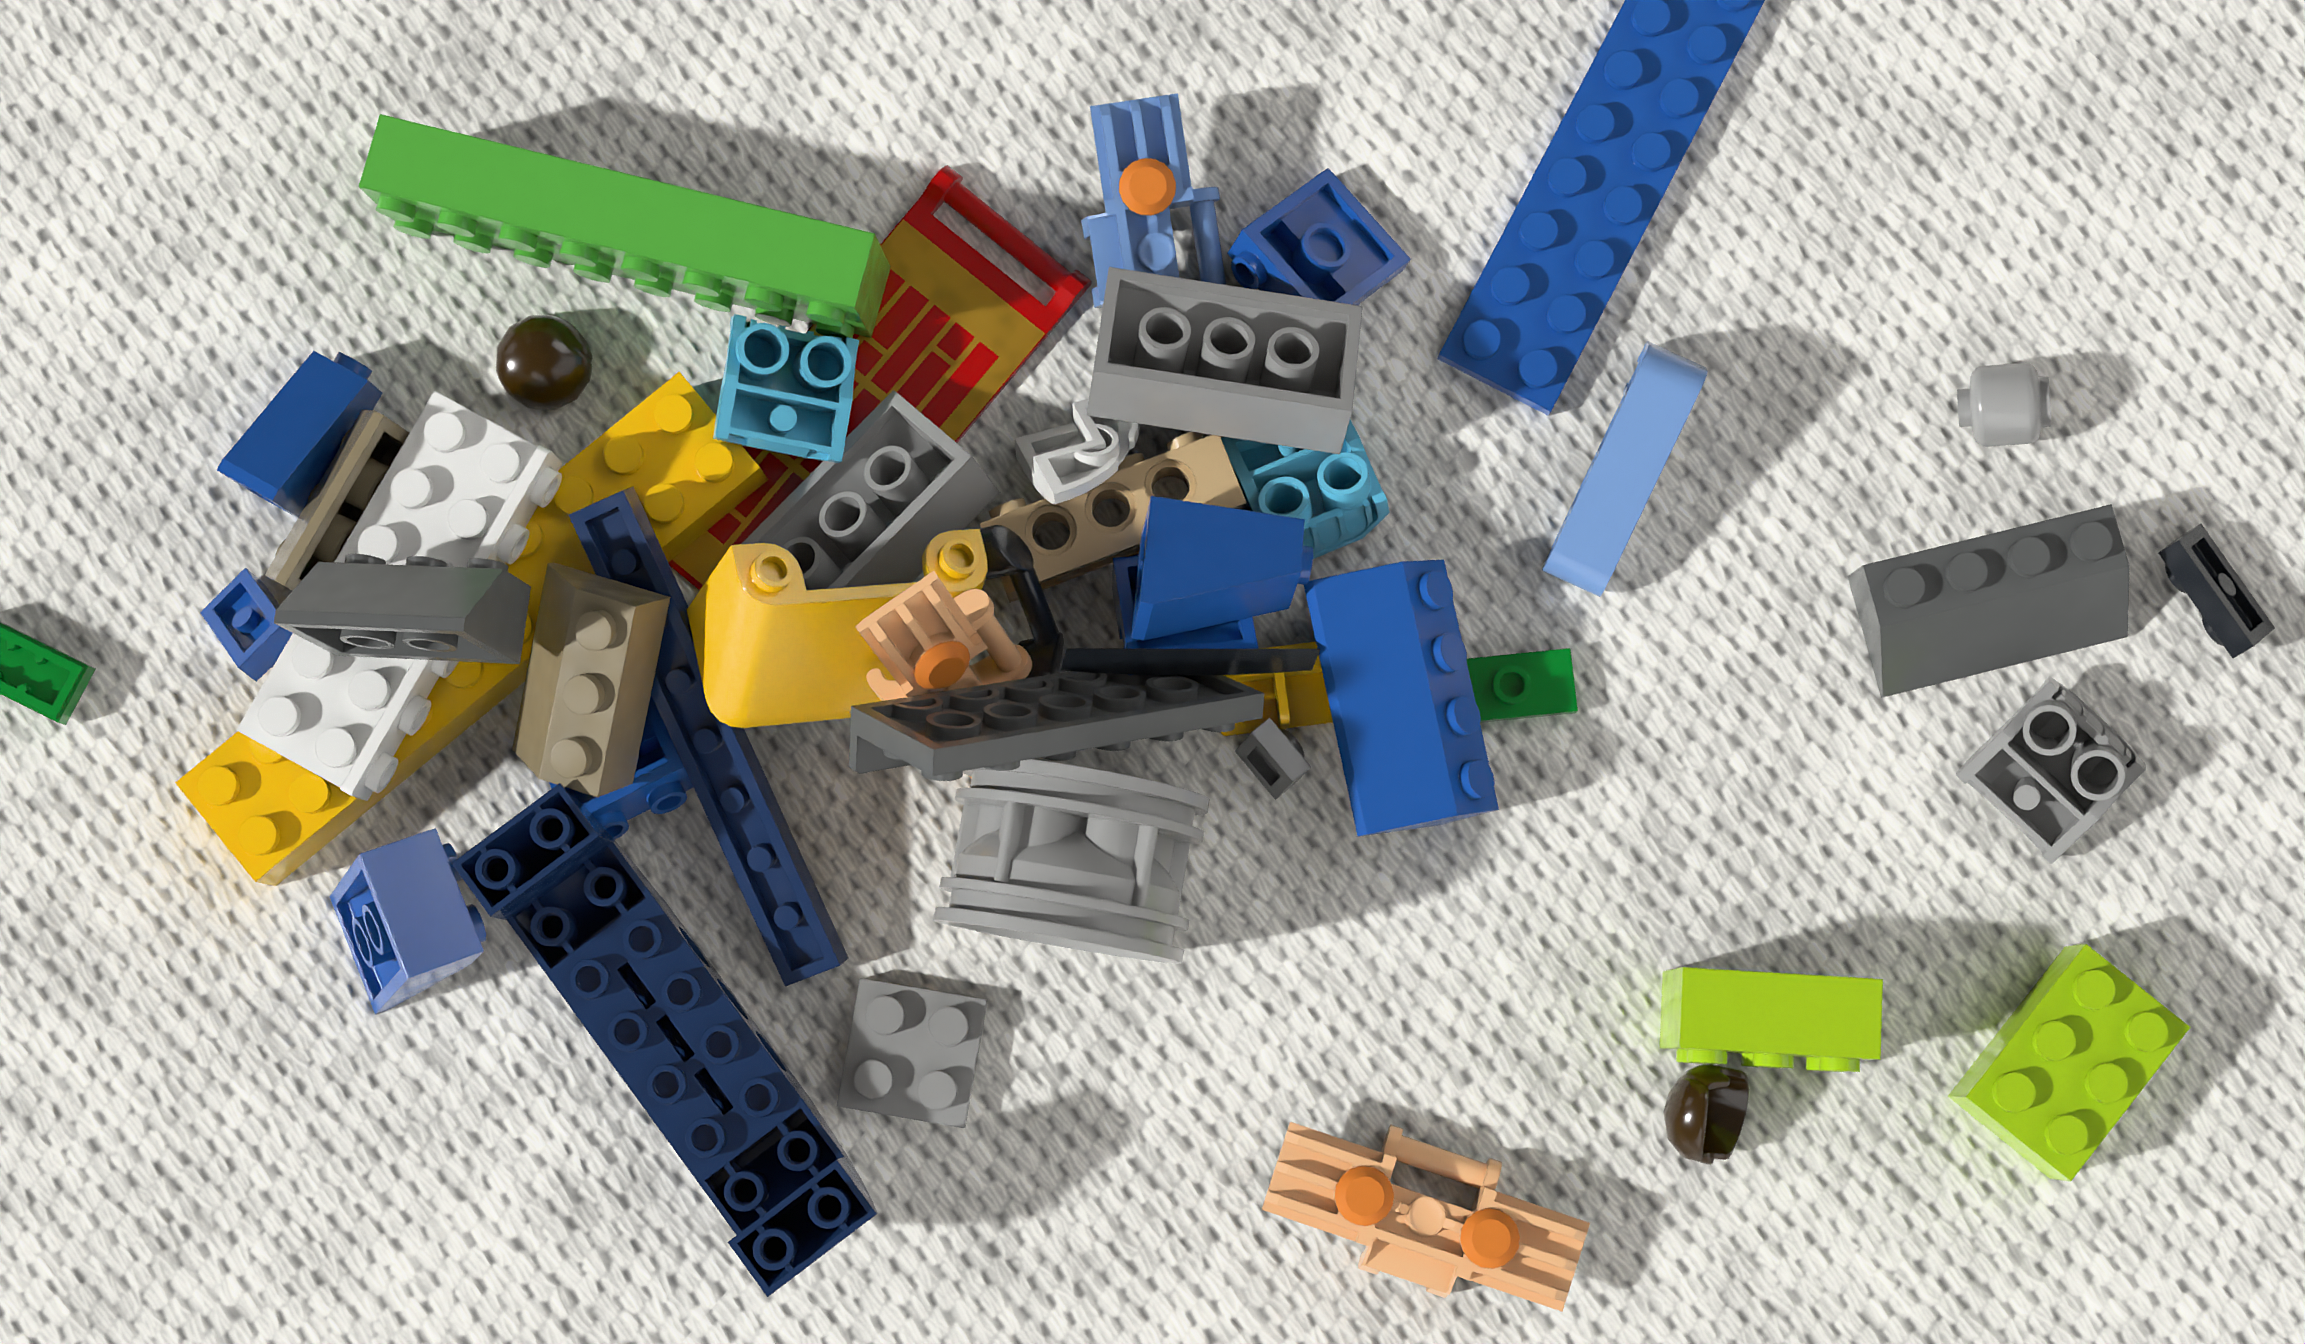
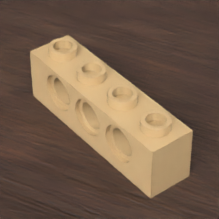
[980,432,1246,603]

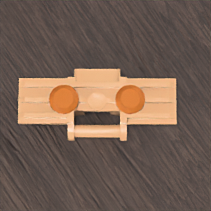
[855,571,1032,778]
[1261,1122,1590,1312]

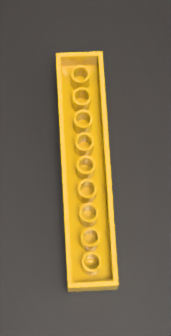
[175,372,768,886]

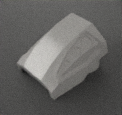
[1956,676,2146,864]

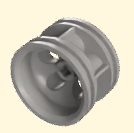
[933,759,1210,964]

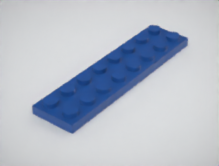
[1437,0,1765,416]

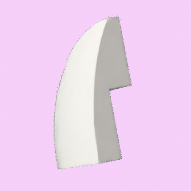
[1014,399,1140,504]

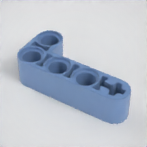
[1542,341,1708,597]

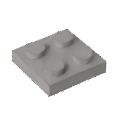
[837,978,988,1128]

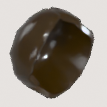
[496,315,593,410]
[1663,1064,1749,1165]

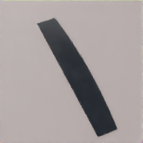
[1061,648,1320,676]

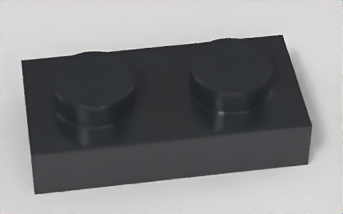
[2158,524,2275,658]

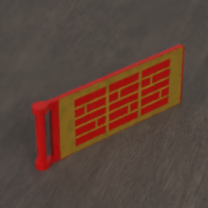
[668,165,1092,590]

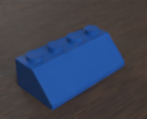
[1304,560,1499,837]

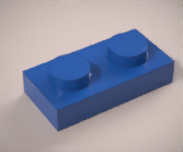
[200,568,293,682]

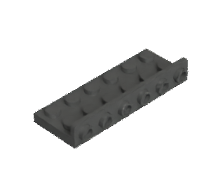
[849,671,1264,781]

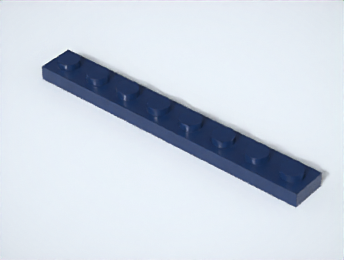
[569,486,849,987]

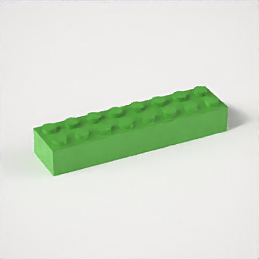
[359,114,891,341]

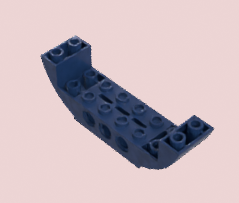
[451,783,878,1297]

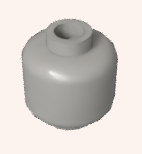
[1957,363,2051,447]

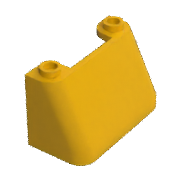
[687,529,988,728]

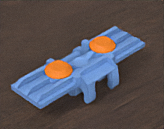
[1081,93,1226,308]

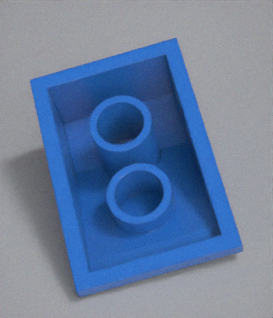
[329,828,486,1015]

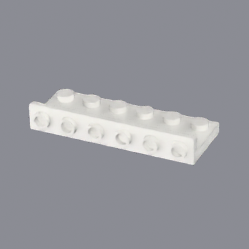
[237,391,563,801]

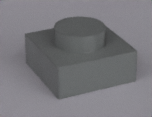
[1235,718,1311,800]

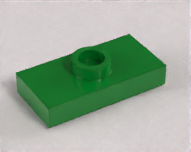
[0,622,96,725]
[1466,648,1578,723]

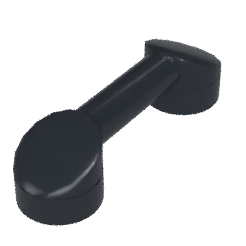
[980,525,1064,678]

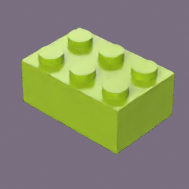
[1948,944,2191,1182]
[1660,967,1883,1072]

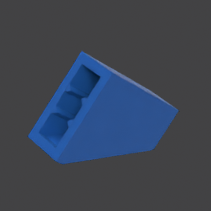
[217,351,383,518]
[1131,496,1314,641]

